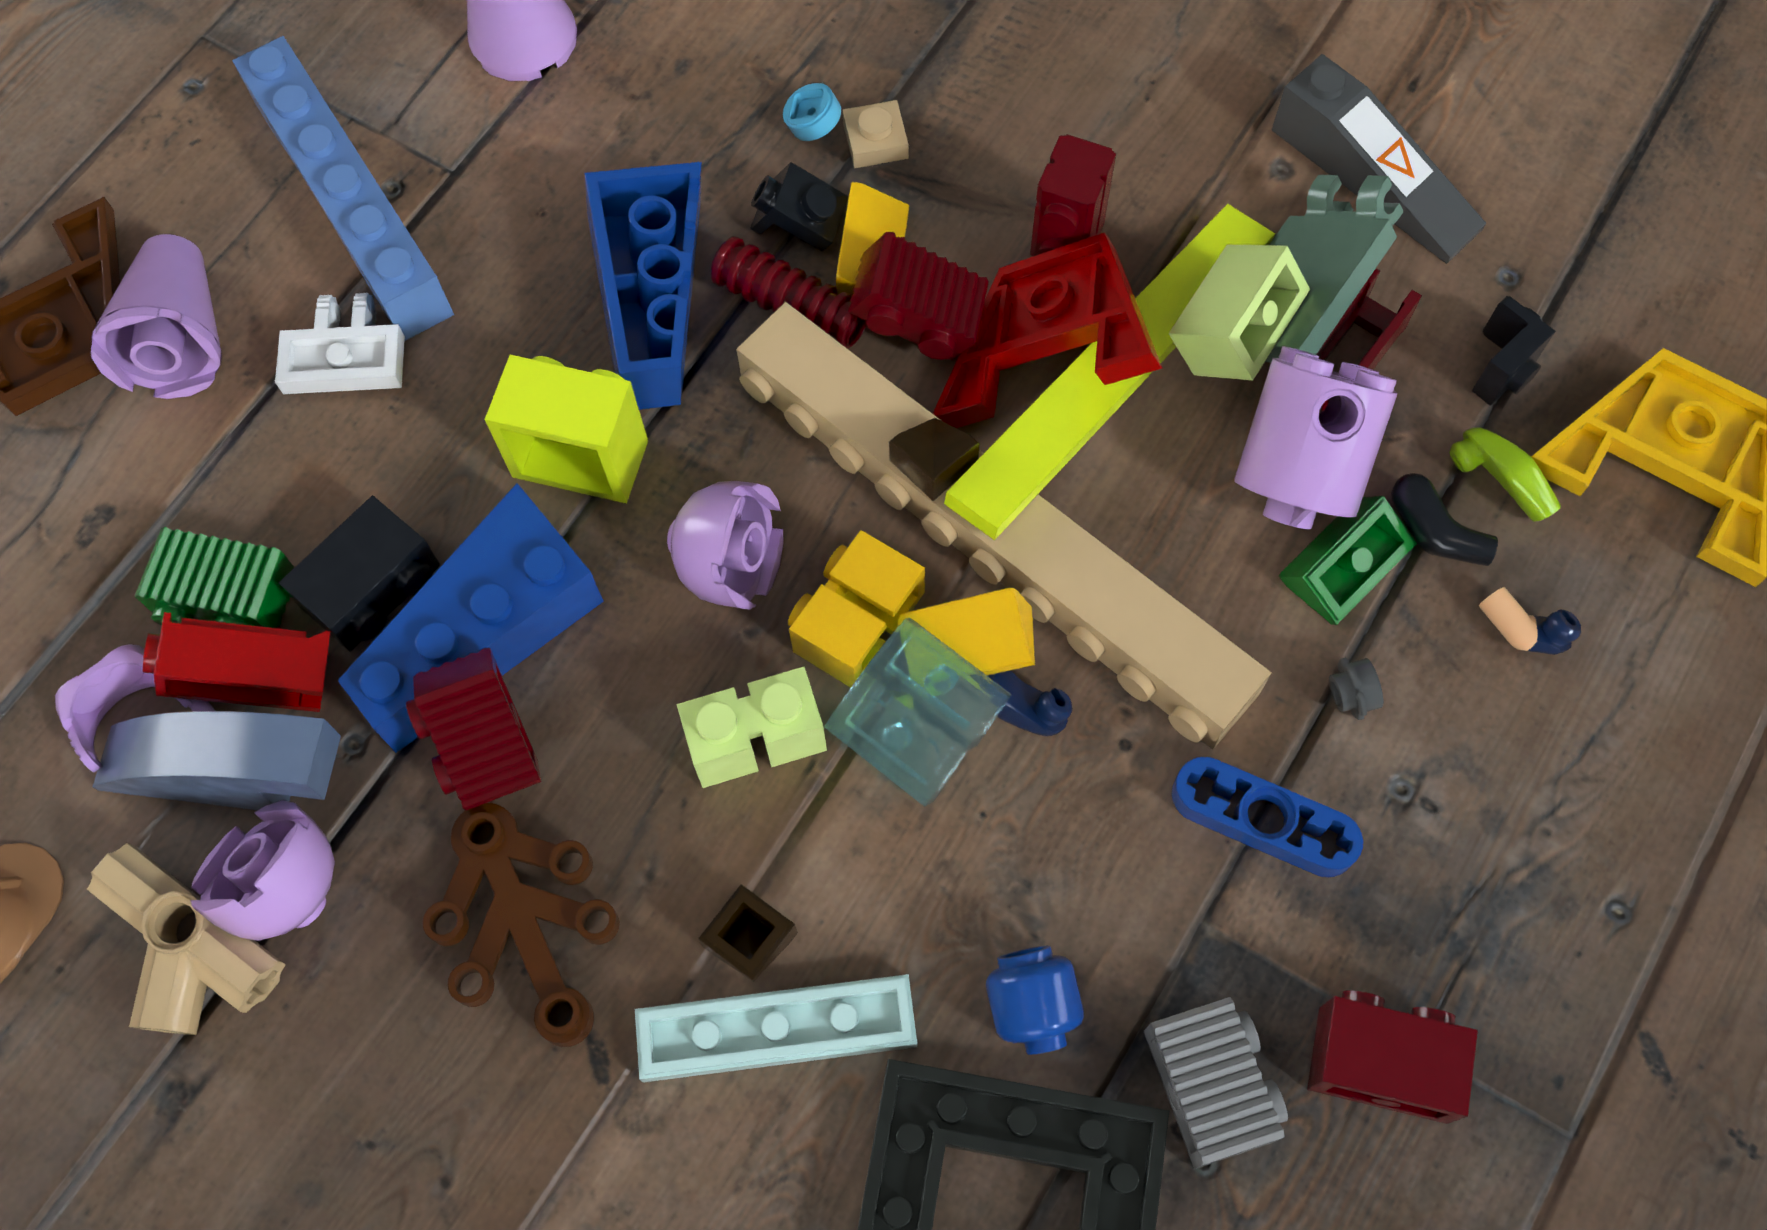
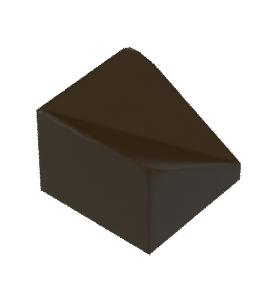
[889,418,980,501]
[698,884,798,982]

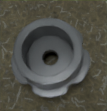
[1329,657,1384,720]

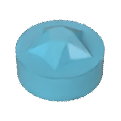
[783,83,841,141]

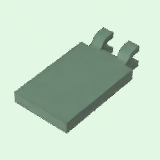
[1265,175,1403,363]

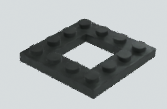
[858,1059,1170,1230]

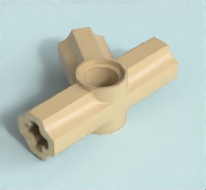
[87,843,286,1035]

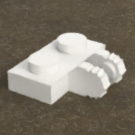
[275,293,405,394]

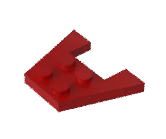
[932,232,1163,428]

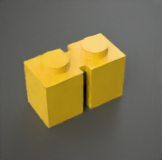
[788,530,925,691]

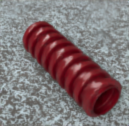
[711,236,866,349]

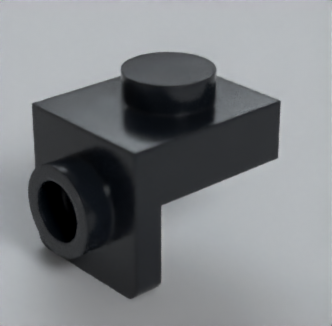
[750,162,849,251]
[1472,296,1556,406]

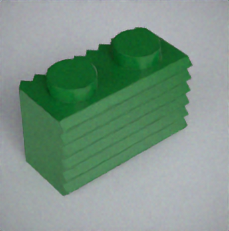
[134,527,295,628]

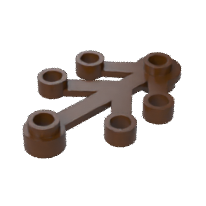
[423,803,620,1047]

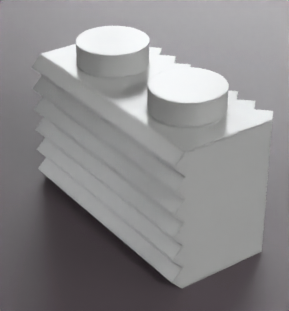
[1144,997,1288,1169]

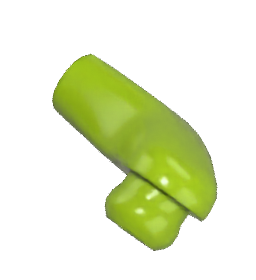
[1449,427,1561,522]

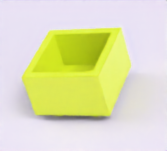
[484,354,648,504]

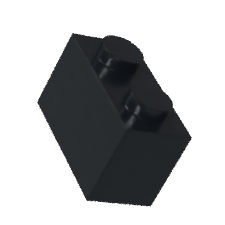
[279,495,440,652]

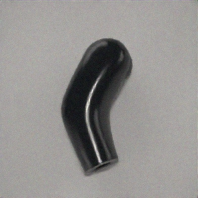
[1391,473,1498,566]

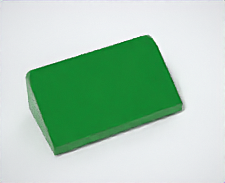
[1279,496,1417,625]

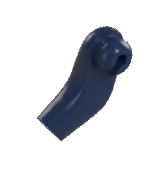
[971,670,1073,736]

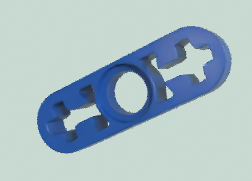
[1172,757,1363,877]

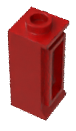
[143,612,330,712]

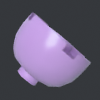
[667,481,784,610]
[190,800,335,941]

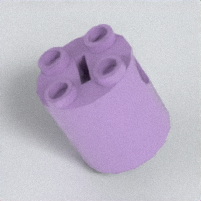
[1234,346,1398,529]

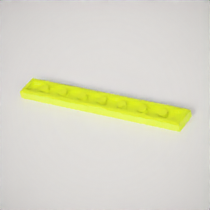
[944,204,1275,540]

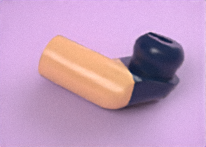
[1479,587,1581,655]

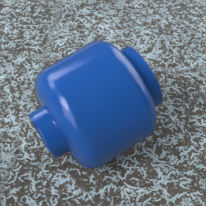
[986,945,1084,1055]

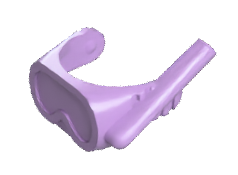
[55,644,215,773]

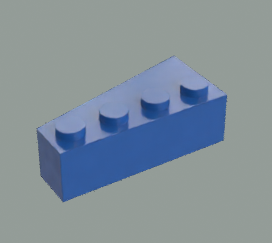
[584,162,702,410]
[338,483,604,753]

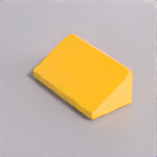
[836,182,909,295]
[898,588,1035,691]

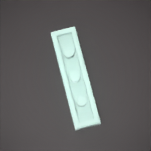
[635,974,917,1082]

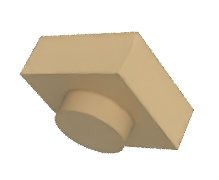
[842,100,909,169]

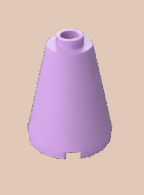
[467,0,577,81]
[91,234,222,399]

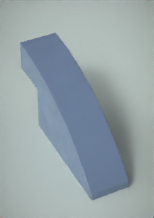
[92,711,341,810]

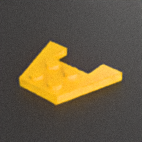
[1531,348,1767,587]

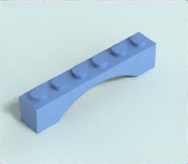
[232,36,454,341]

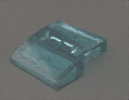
[824,618,1012,807]

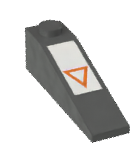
[1272,54,1486,264]

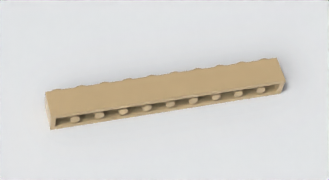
[736,302,1272,749]

